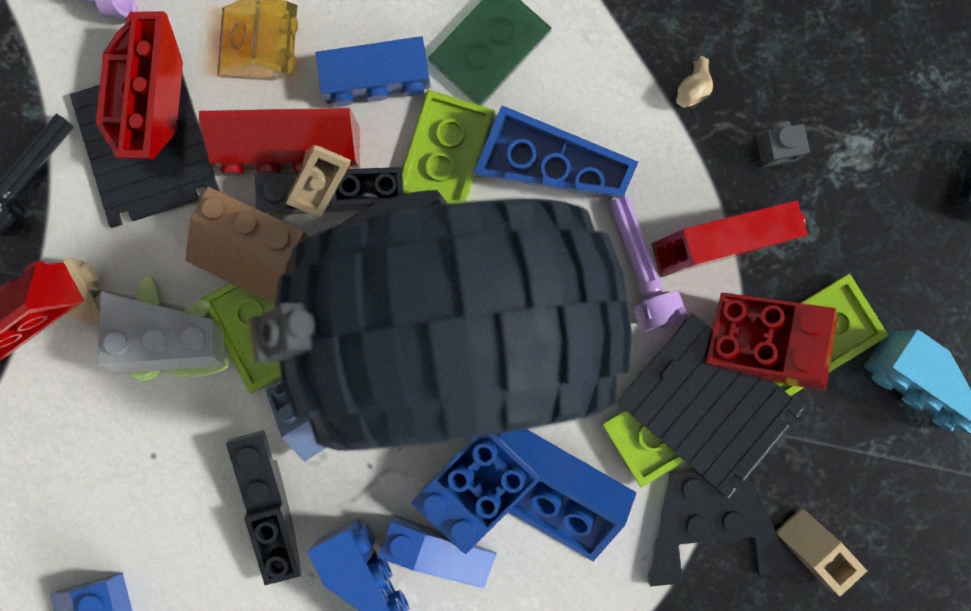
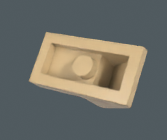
[286,145,351,218]

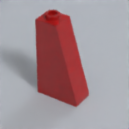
[651,200,808,277]

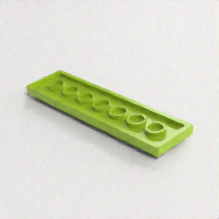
[602,274,889,488]

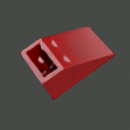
[706,292,838,391]

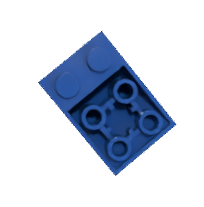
[411,434,541,555]
[307,518,410,611]

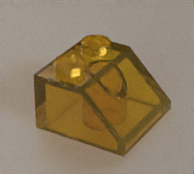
[217,0,298,81]

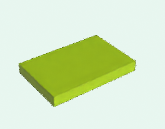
[402,89,495,203]
[200,283,281,394]

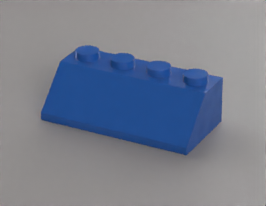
[498,429,637,562]

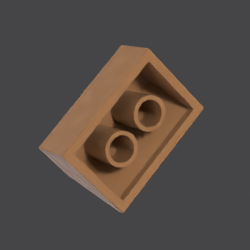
[185,187,309,304]

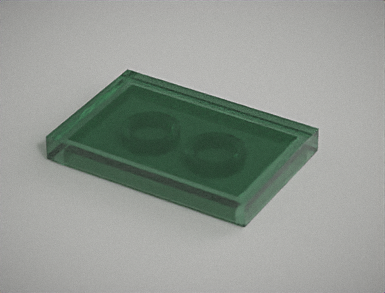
[428,0,552,106]

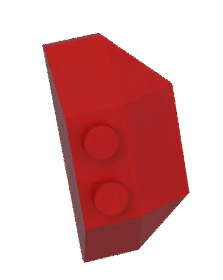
[96,11,183,160]

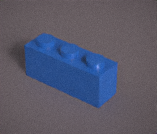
[315,36,431,107]

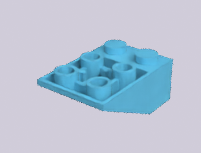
[864,329,971,434]

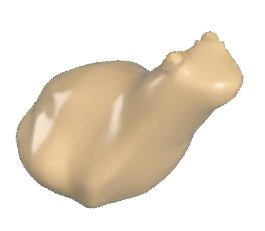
[676,56,713,108]

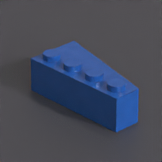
[473,105,638,198]

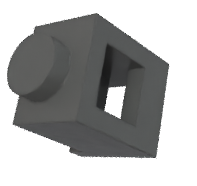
[755,121,810,168]
[249,303,318,363]

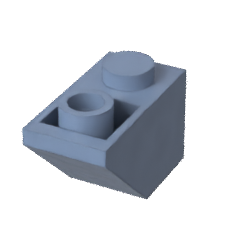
[266,380,326,462]

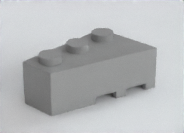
[98,291,224,374]

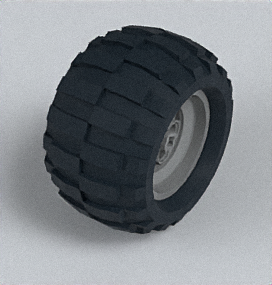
[275,198,632,451]

